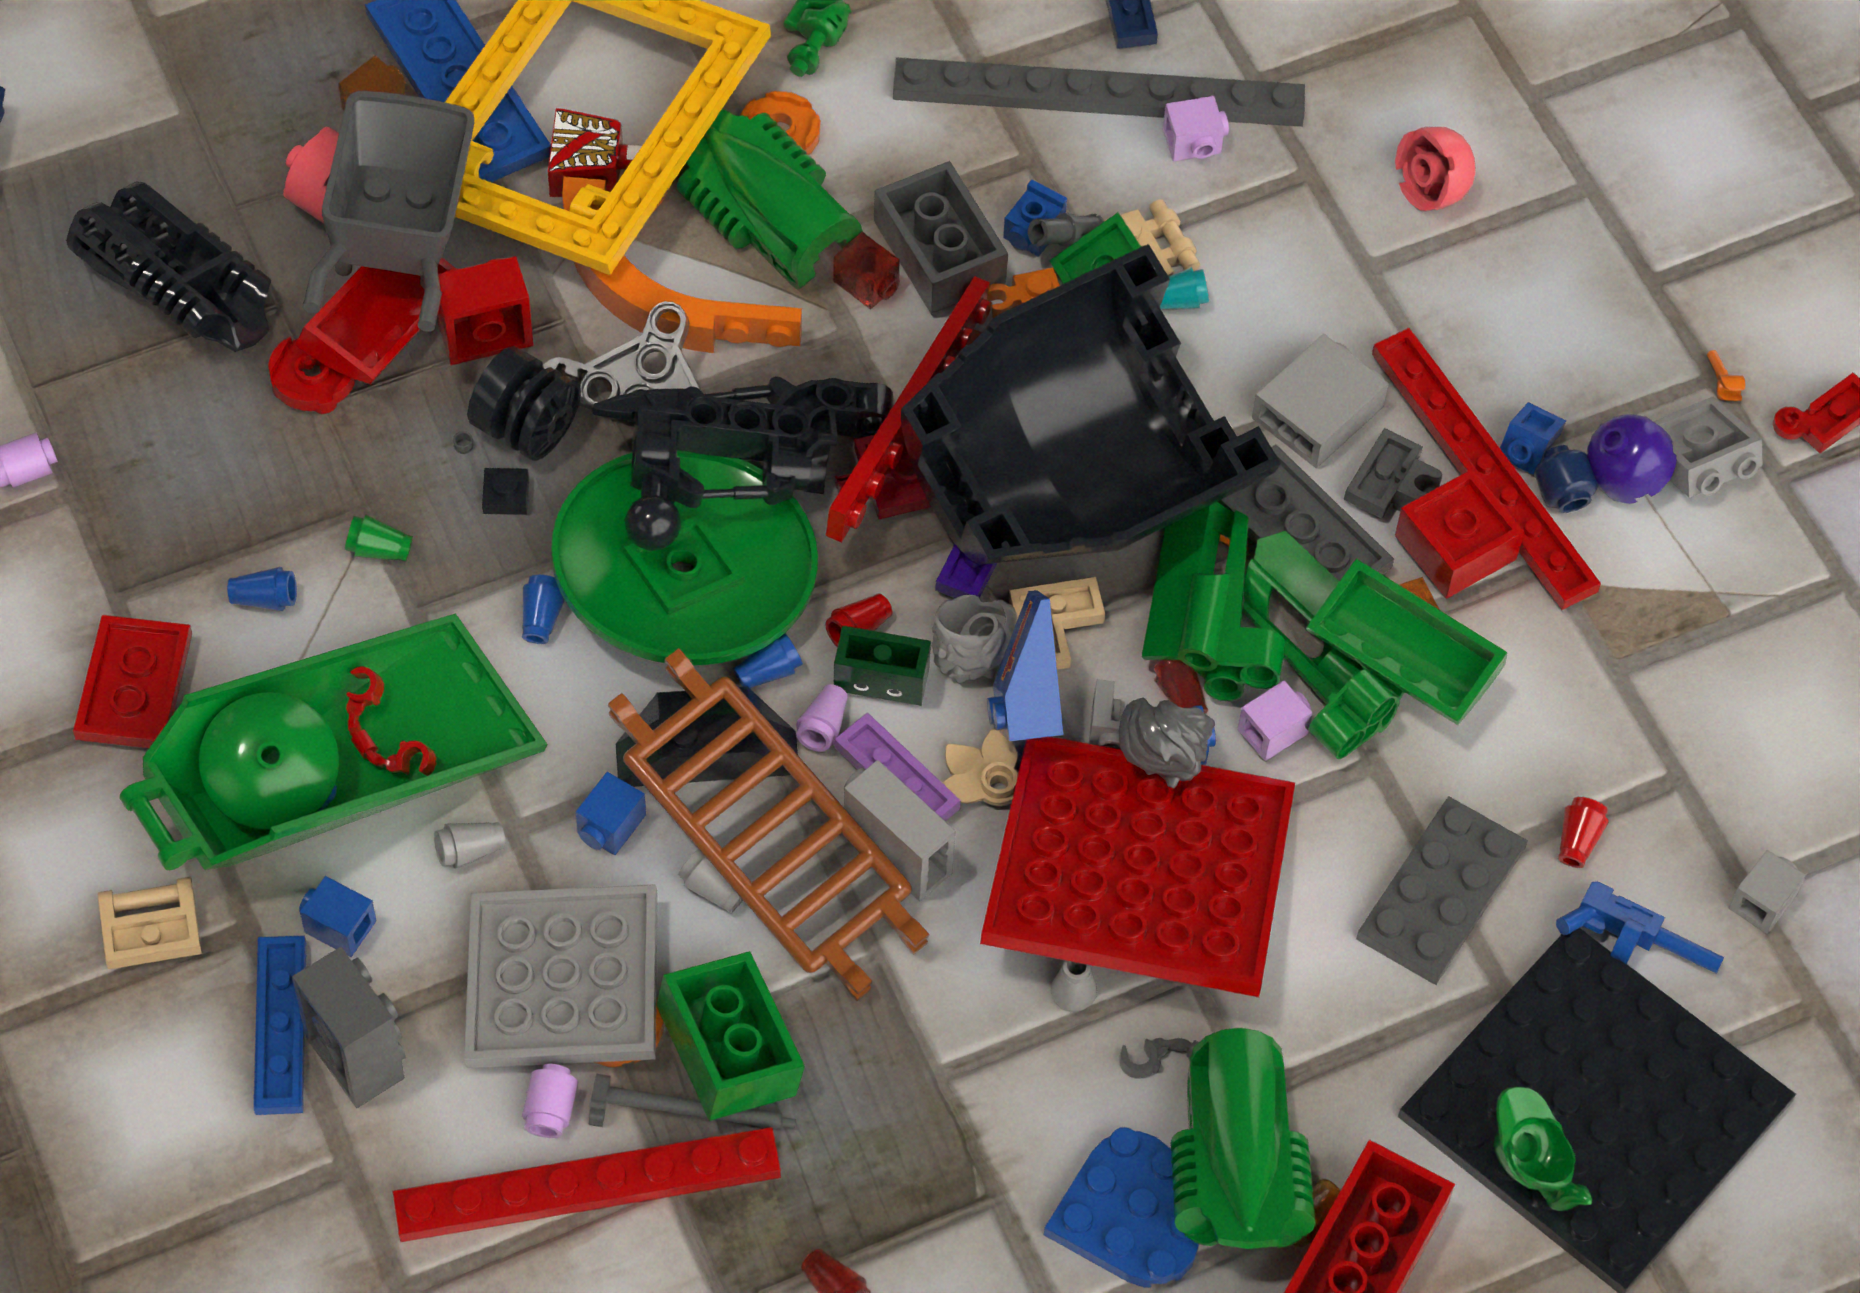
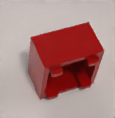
[1395,469,1524,599]

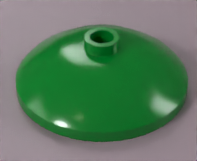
[199,692,339,830]

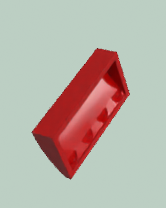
[295,257,455,384]

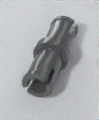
[1028,213,1104,247]

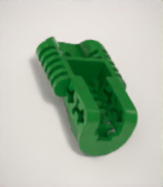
[677,108,864,290]
[1170,1028,1316,1249]

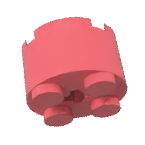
[283,127,339,224]

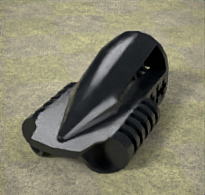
[66,181,271,352]

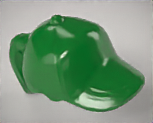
[1493,1087,1592,1211]

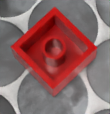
[437,256,534,366]

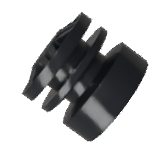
[467,345,581,461]

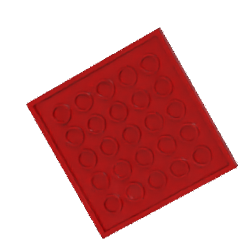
[980,736,1296,997]

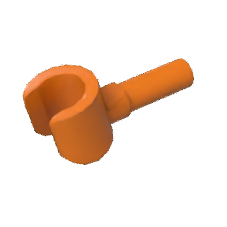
[1707,350,1745,401]

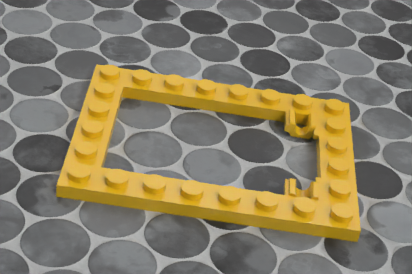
[445,0,771,275]

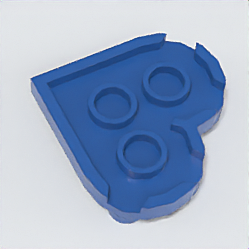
[1043,1127,1199,1288]

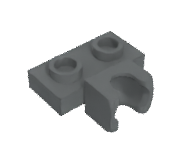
[1344,428,1442,518]

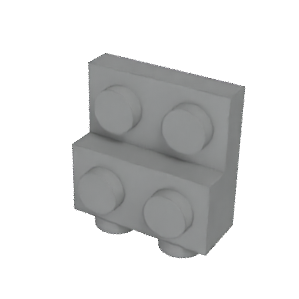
[1654,396,1762,498]

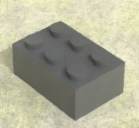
[874,161,1008,313]
[292,947,406,1109]

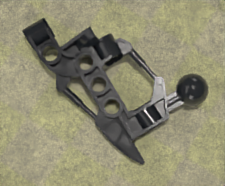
[592,377,893,551]

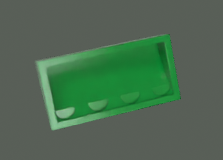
[1306,558,1508,726]

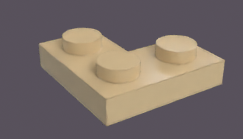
[1009,577,1105,670]

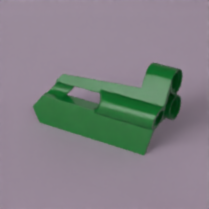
[1141,502,1285,701]
[1243,531,1405,759]

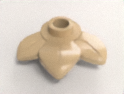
[943,728,1018,806]

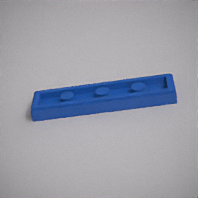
[254,935,306,1115]

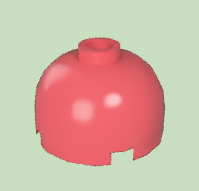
[1395,127,1476,211]

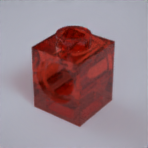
[833,232,900,310]

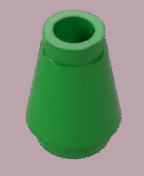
[345,515,413,562]

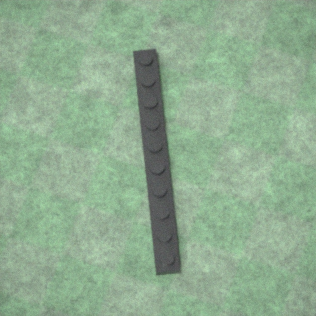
[893,57,1305,127]

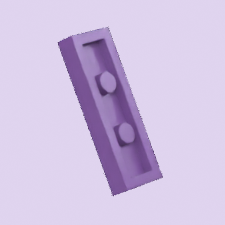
[834,712,961,821]

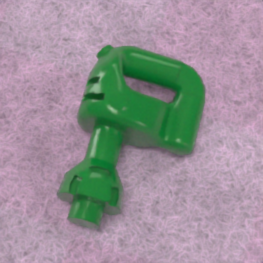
[783,0,851,77]

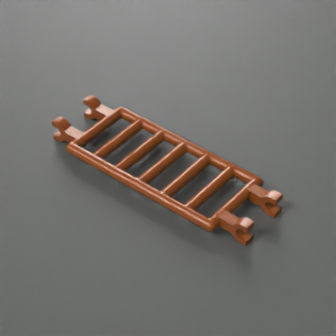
[608,648,929,1001]

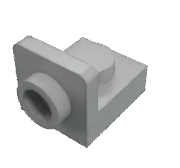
[1089,679,1121,750]

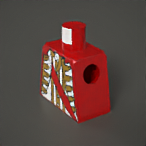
[548,108,642,197]

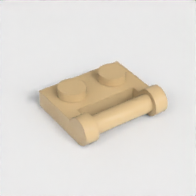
[98,877,202,970]

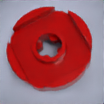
[268,336,356,414]

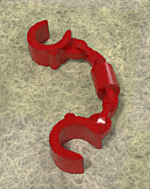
[346,666,436,776]

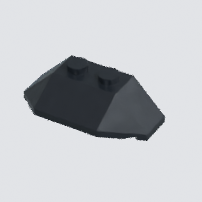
[615,686,798,787]

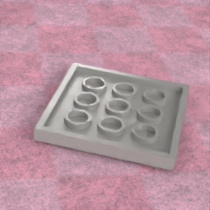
[464,884,658,1068]

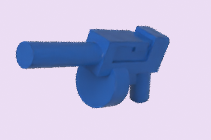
[1556,881,1724,974]

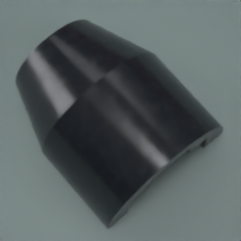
[901,243,1281,565]

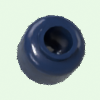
[1534,445,1598,513]

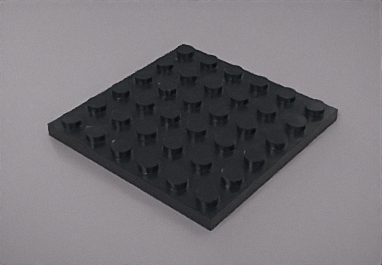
[1398,928,1796,1293]

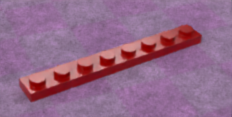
[826,276,992,543]
[1372,328,1601,610]
[393,1127,781,1242]

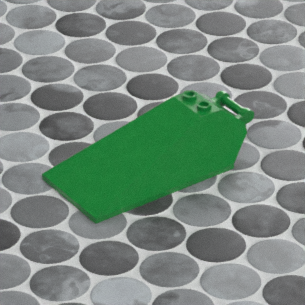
[119,613,548,871]

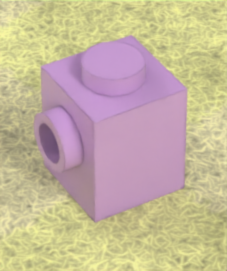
[1163,96,1229,162]
[1238,680,1312,761]

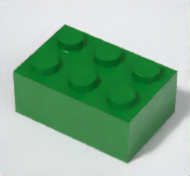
[656,951,805,1121]

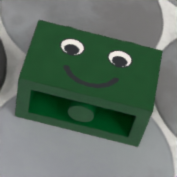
[833,626,931,706]

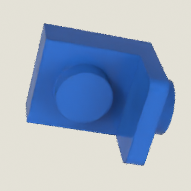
[1500,402,1566,474]

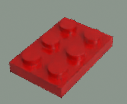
[73,615,192,748]

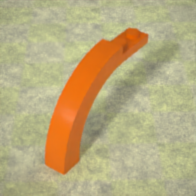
[562,177,802,353]

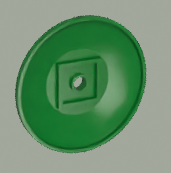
[551,450,818,666]

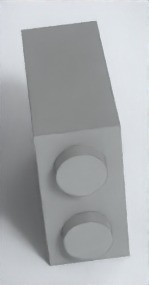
[1252,333,1389,468]
[844,760,956,901]

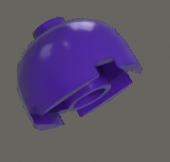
[1587,414,1677,504]

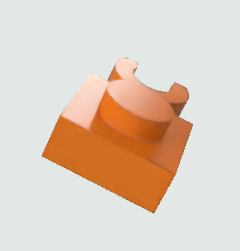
[987,267,1060,319]

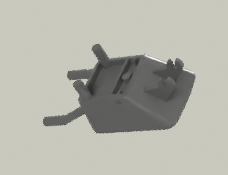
[303,91,474,332]

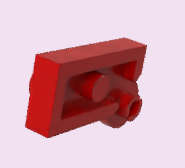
[1772,372,1860,453]

